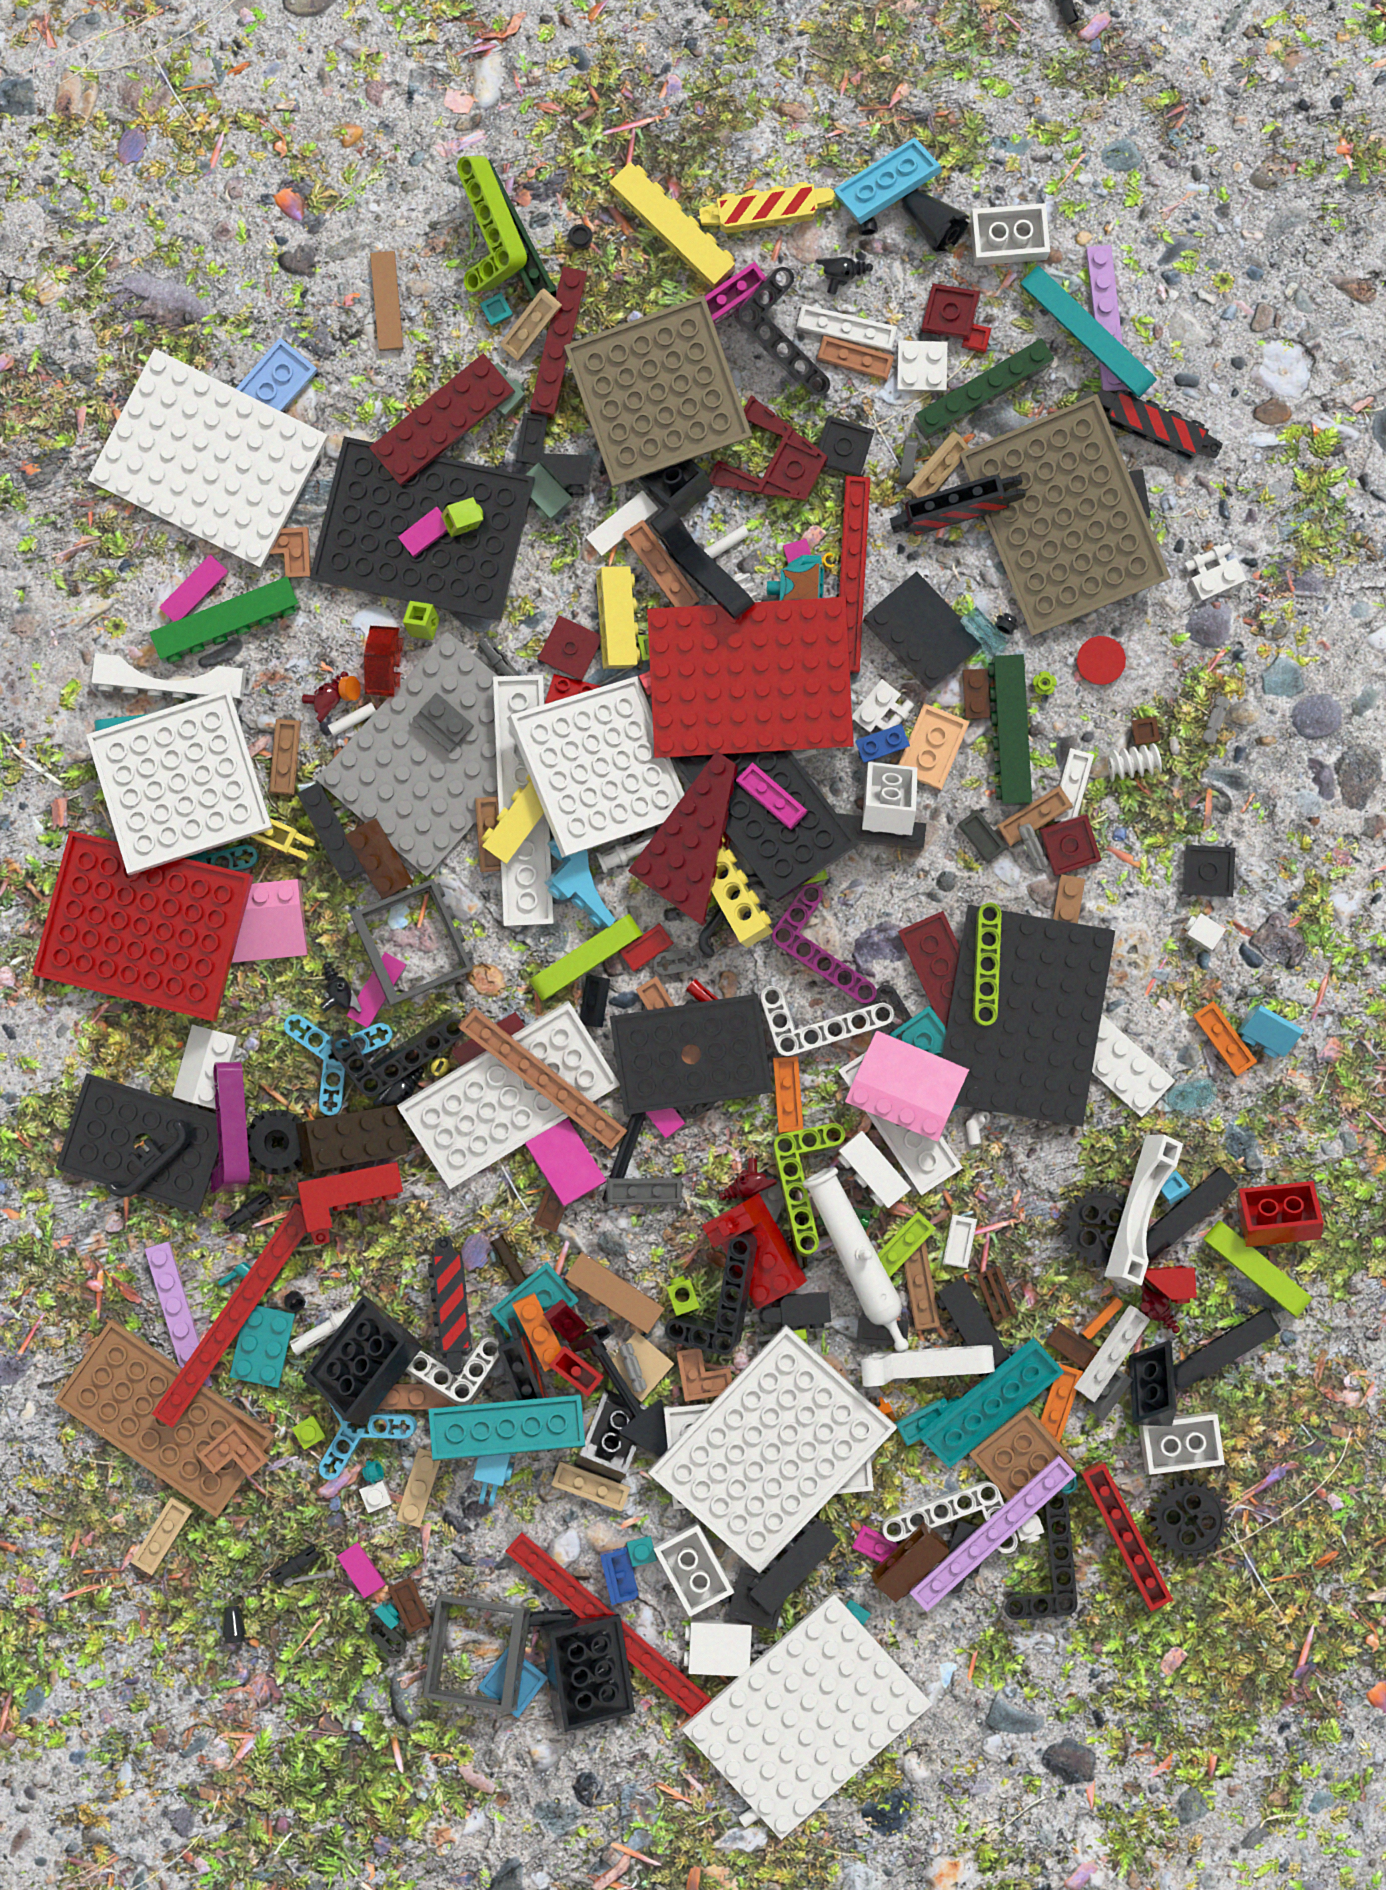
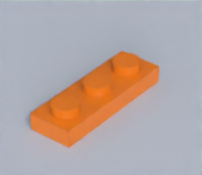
[1192,1001,1257,1076]
[773,1056,803,1133]
[512,1292,562,1371]
[1040,1363,1083,1443]

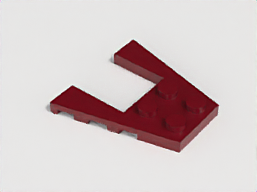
[709,395,828,502]

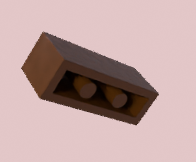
[345,818,413,900]
[870,1522,950,1603]

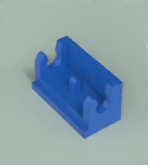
[600,1546,639,1605]

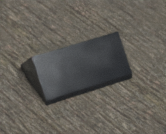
[1129,1340,1177,1426]

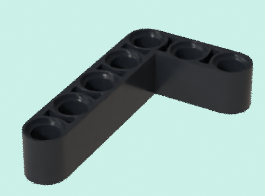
[734,267,830,396]
[649,506,755,620]
[329,1013,465,1097]
[665,1232,757,1355]
[1002,1490,1078,1620]

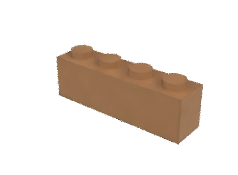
[565,1252,665,1334]

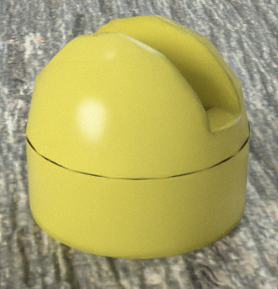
[430,1057,451,1077]

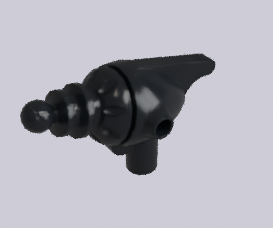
[815,257,873,295]
[319,962,362,1013]
[373,1066,424,1118]

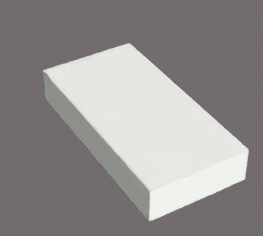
[942,1214,977,1269]

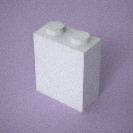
[684,1619,752,1676]

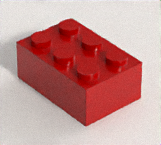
[1237,1181,1324,1247]

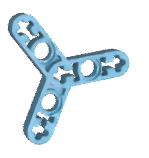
[284,1015,393,1116]
[319,1403,417,1480]

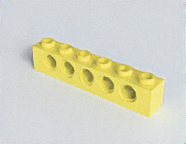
[711,835,773,948]

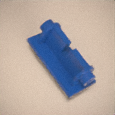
[855,724,910,763]

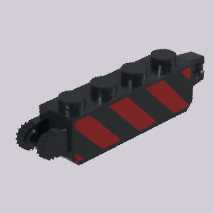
[1095,389,1223,460]
[889,475,1026,536]
[428,1236,472,1376]
[493,1317,552,1452]

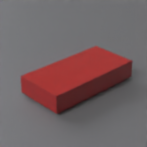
[619,923,674,972]

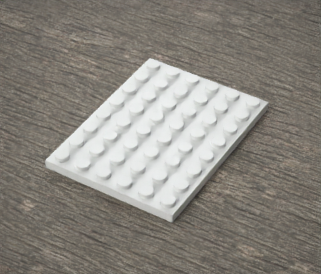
[88,348,329,568]
[648,1325,897,1573]
[681,1592,932,1840]

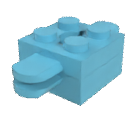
[473,1453,517,1507]

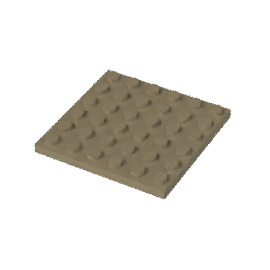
[564,295,753,487]

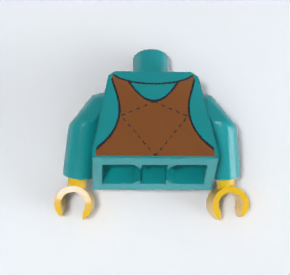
[767,553,835,601]

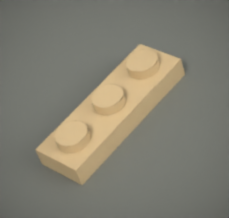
[499,289,562,361]
[906,432,970,498]
[396,1447,441,1528]
[551,1461,631,1511]
[131,1496,194,1575]

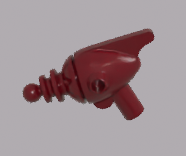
[302,671,349,723]
[719,1158,777,1201]
[1140,1281,1180,1334]

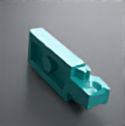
[894,1395,960,1446]

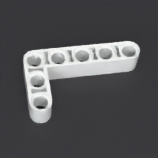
[761,986,895,1056]
[405,1338,501,1406]
[861,1345,995,1387]
[881,1480,1018,1553]

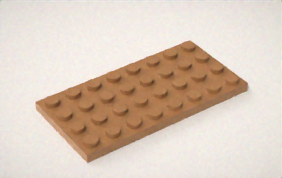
[53,1319,275,1518]

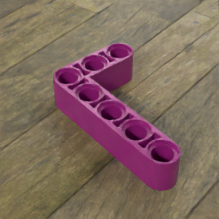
[772,883,876,1004]
[211,1062,250,1193]

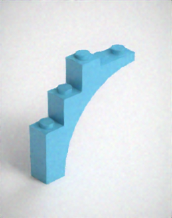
[544,837,616,928]

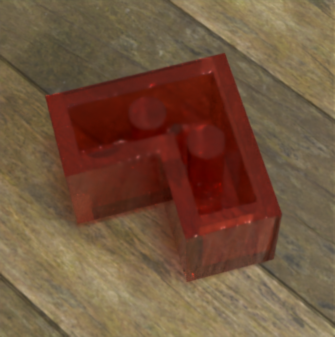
[364,625,404,697]

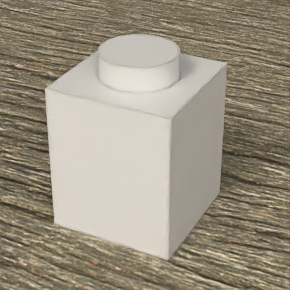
[1184,913,1226,952]

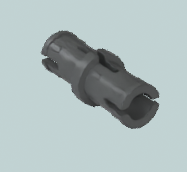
[477,636,520,676]

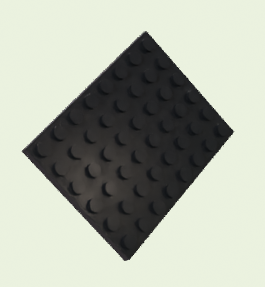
[309,436,535,622]
[941,904,1116,1127]

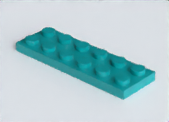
[918,1337,1065,1469]
[428,1395,585,1461]

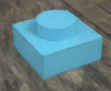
[1160,1170,1191,1205]

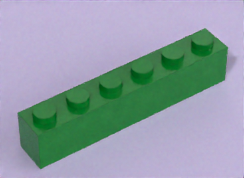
[149,576,301,664]

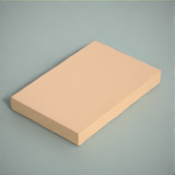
[898,703,970,791]

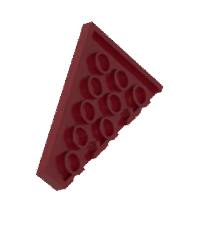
[628,751,738,927]

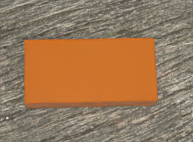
[1079,1296,1123,1339]

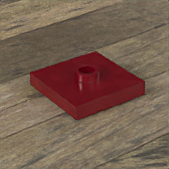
[921,283,981,340]
[538,615,601,681]
[1039,813,1102,876]

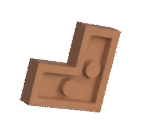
[269,527,311,579]
[676,1348,732,1401]
[197,1421,270,1477]

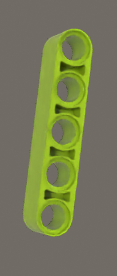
[973,902,1002,1026]
[529,914,643,1002]
[1203,1220,1313,1318]

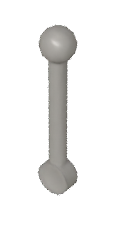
[283,1569,335,1587]

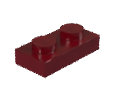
[543,1299,589,1343]

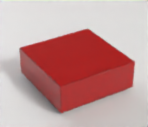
[961,324,992,354]

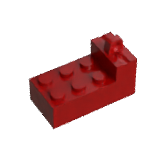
[296,1162,403,1245]
[702,1193,808,1309]

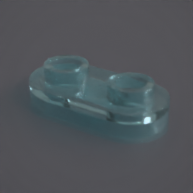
[1167,1079,1217,1110]

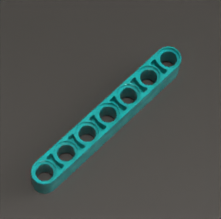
[1020,265,1157,398]

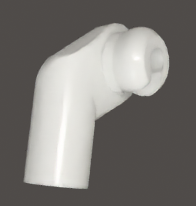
[966,1109,990,1145]

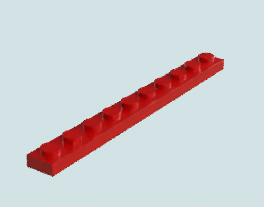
[152,1203,306,1428]
[505,1531,711,1717]

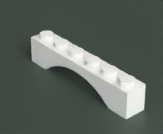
[92,653,246,705]
[1104,1135,1183,1286]

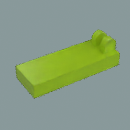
[877,1212,936,1278]

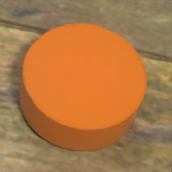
[338,676,361,701]

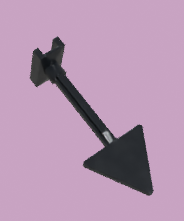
[568,1324,668,1458]

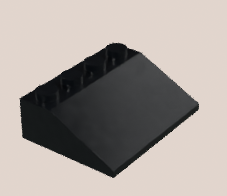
[863,571,984,693]
[304,1295,423,1426]
[540,1614,635,1732]

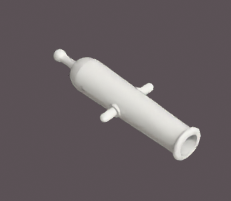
[802,1167,909,1352]

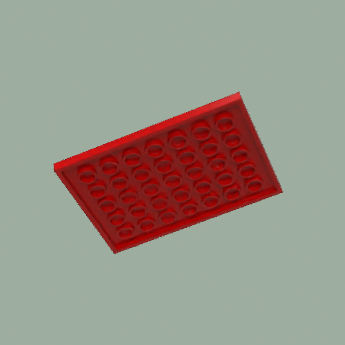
[647,597,854,758]
[32,831,254,1022]

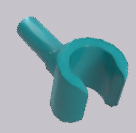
[218,1262,251,1287]

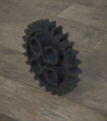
[1059,1187,1126,1268]
[1148,1477,1231,1561]

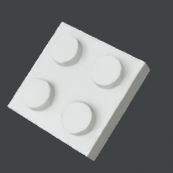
[897,341,948,393]

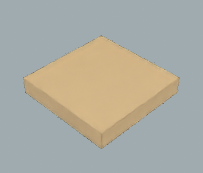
[612,1332,674,1402]

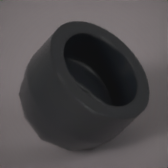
[858,217,878,236]
[284,1290,306,1313]

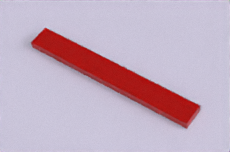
[839,476,870,673]

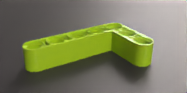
[457,155,527,292]
[773,1123,845,1257]

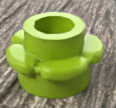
[1032,671,1057,695]

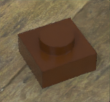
[1130,717,1160,746]

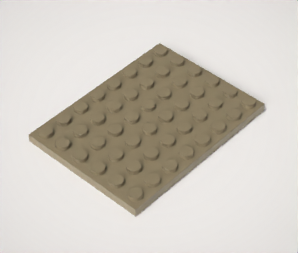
[960,394,1171,636]

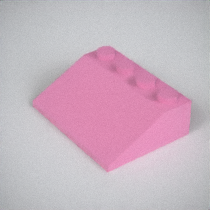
[232,879,308,963]
[845,1030,969,1142]

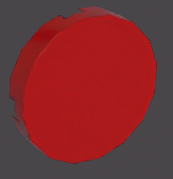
[1076,636,1126,686]

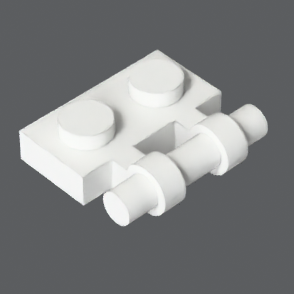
[1184,543,1247,602]
[852,679,914,734]

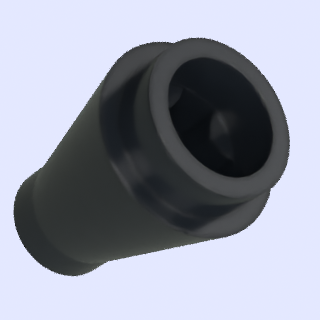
[222,1606,247,1644]

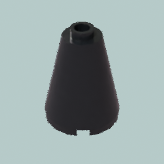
[902,189,969,255]

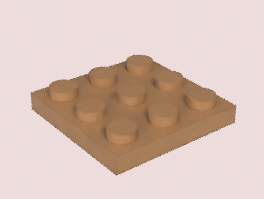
[969,1406,1076,1500]

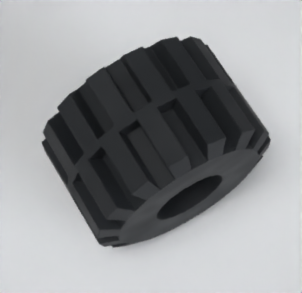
[247,1109,303,1175]

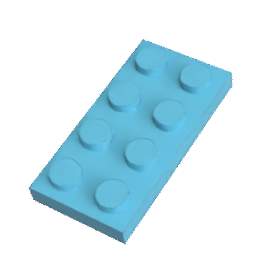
[833,137,942,224]

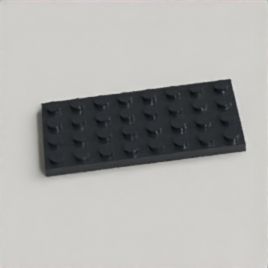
[672,751,859,902]

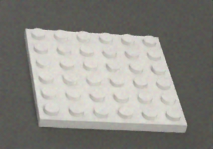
[507,676,684,858]
[86,689,273,875]

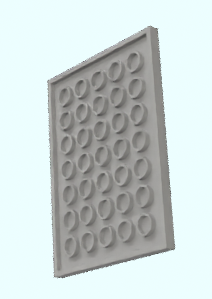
[316,632,498,877]

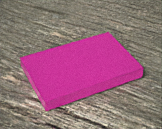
[525,1118,607,1208]

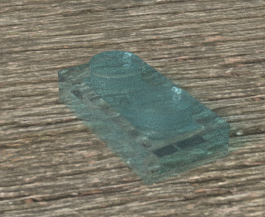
[960,606,1009,657]

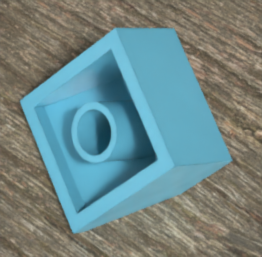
[1237,1005,1304,1059]

